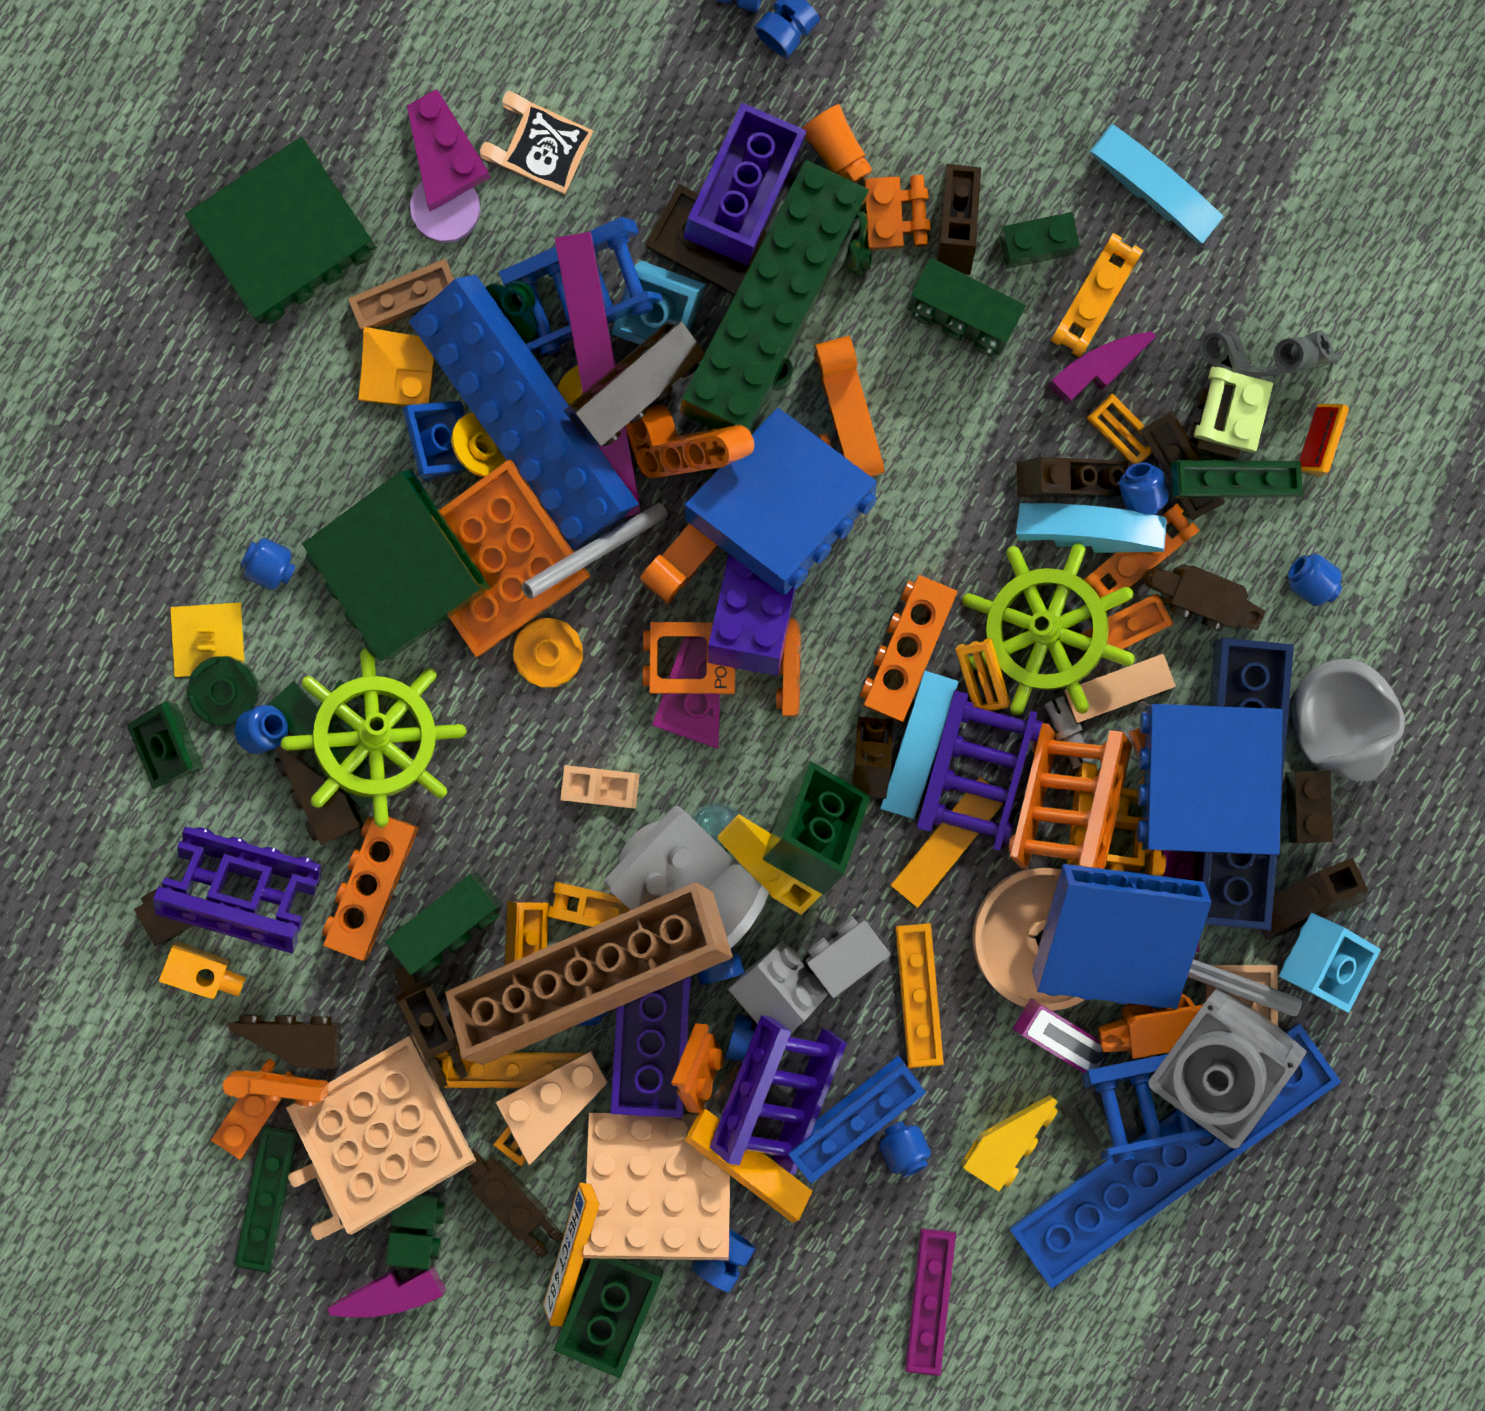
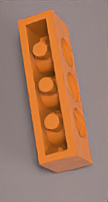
[859,575,958,723]
[322,815,419,961]

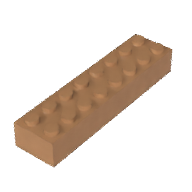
[445,882,733,1065]

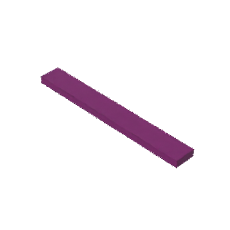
[555,231,642,517]

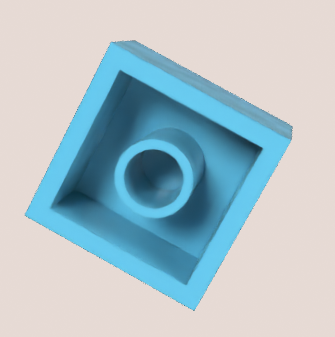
[1279,913,1381,1013]

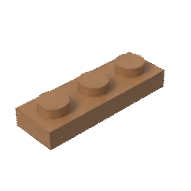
[348,258,454,333]

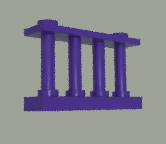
[917,690,1042,851]
[709,1015,847,1174]

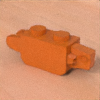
[1098,994,1204,1059]

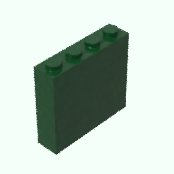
[185,136,377,325]
[302,471,490,661]

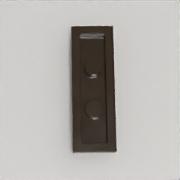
[1140,410,1225,520]

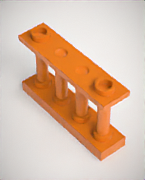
[1009,723,1132,869]

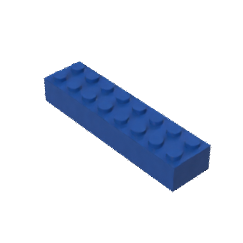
[408,275,639,550]

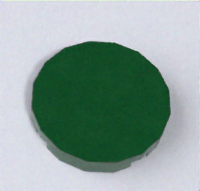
[187,656,259,726]

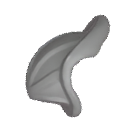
[1292,659,1405,781]

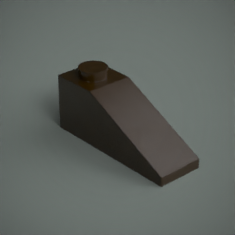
[936,164,981,275]

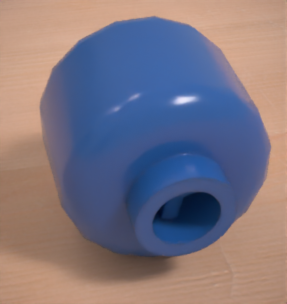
[1119,462,1169,515]
[240,538,296,590]
[1288,553,1342,606]
[235,705,288,754]
[879,1121,931,1178]

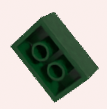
[906,257,1026,357]
[762,761,871,895]
[384,872,503,975]
[554,1258,663,1378]

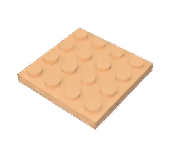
[286,1036,476,1235]
[583,1113,730,1260]

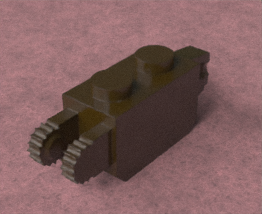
[1142,564,1265,631]
[394,966,468,1089]
[466,1148,564,1258]

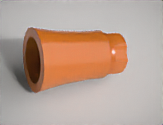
[802,104,873,183]

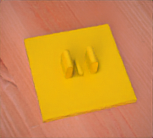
[170,602,245,677]

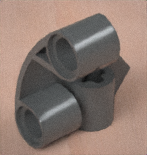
[1199,330,1342,377]

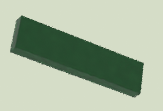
[1171,460,1303,498]
[267,681,372,809]
[234,1125,298,1273]

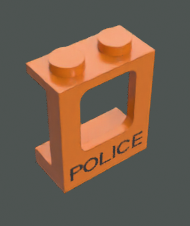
[643,622,735,695]

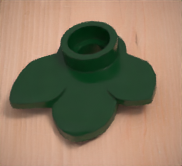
[847,212,872,277]
[485,281,537,344]

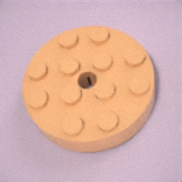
[973,867,1084,1011]

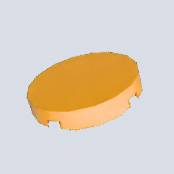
[513,618,583,688]

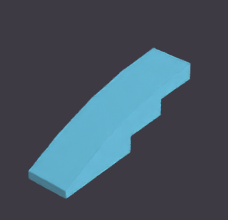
[1089,124,1224,244]
[1016,503,1167,553]
[880,671,959,820]

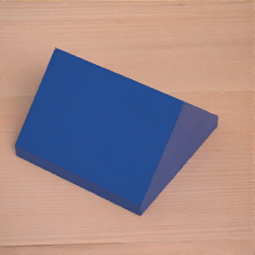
[402,401,469,482]

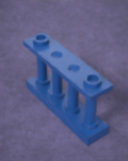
[499,217,663,356]
[1081,1054,1223,1164]
[788,1055,926,1184]

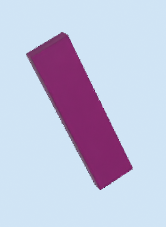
[905,1228,956,1376]

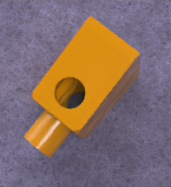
[159,940,246,999]

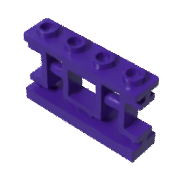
[153,827,321,954]

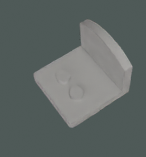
[604,806,769,949]
[1149,988,1307,1149]

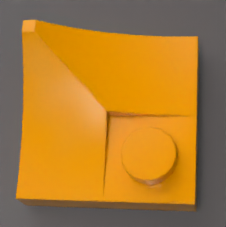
[358,327,435,406]

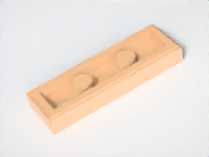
[1063,654,1176,723]

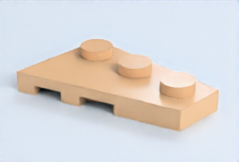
[496,1050,608,1165]

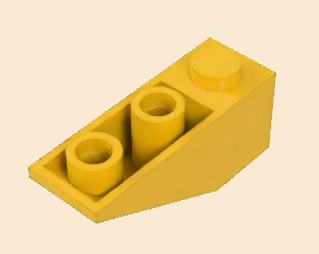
[717,814,822,915]
[960,1095,1058,1191]

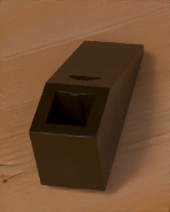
[1016,457,1128,498]
[275,746,364,845]
[1261,858,1368,940]
[228,1014,341,1069]

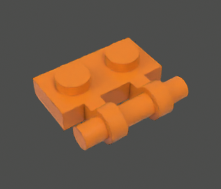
[864,175,931,250]

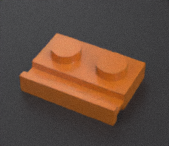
[671,1023,724,1114]

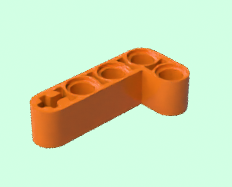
[813,335,885,477]
[626,404,754,478]
[640,524,719,605]

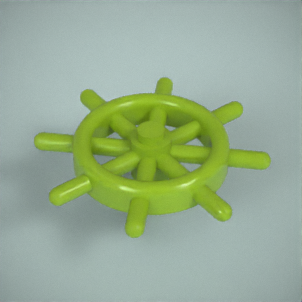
[962,543,1135,716]
[281,648,467,828]

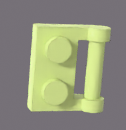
[1194,367,1273,453]

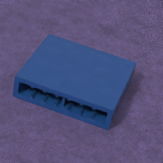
[685,408,877,596]
[1137,704,1283,855]
[1032,864,1212,1009]

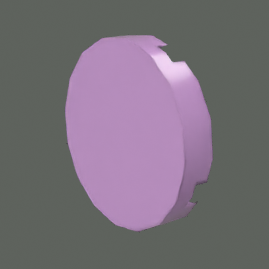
[410,181,481,243]

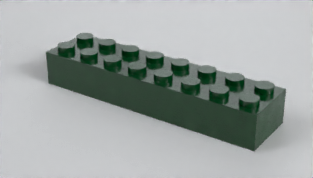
[680,160,869,431]

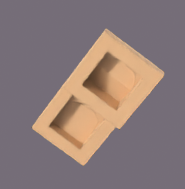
[560,765,640,809]

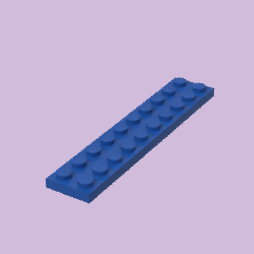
[1009,1023,1341,1289]

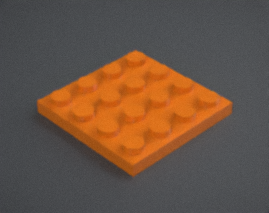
[439,460,591,657]

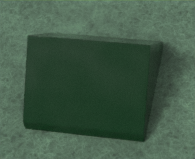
[127,702,204,789]

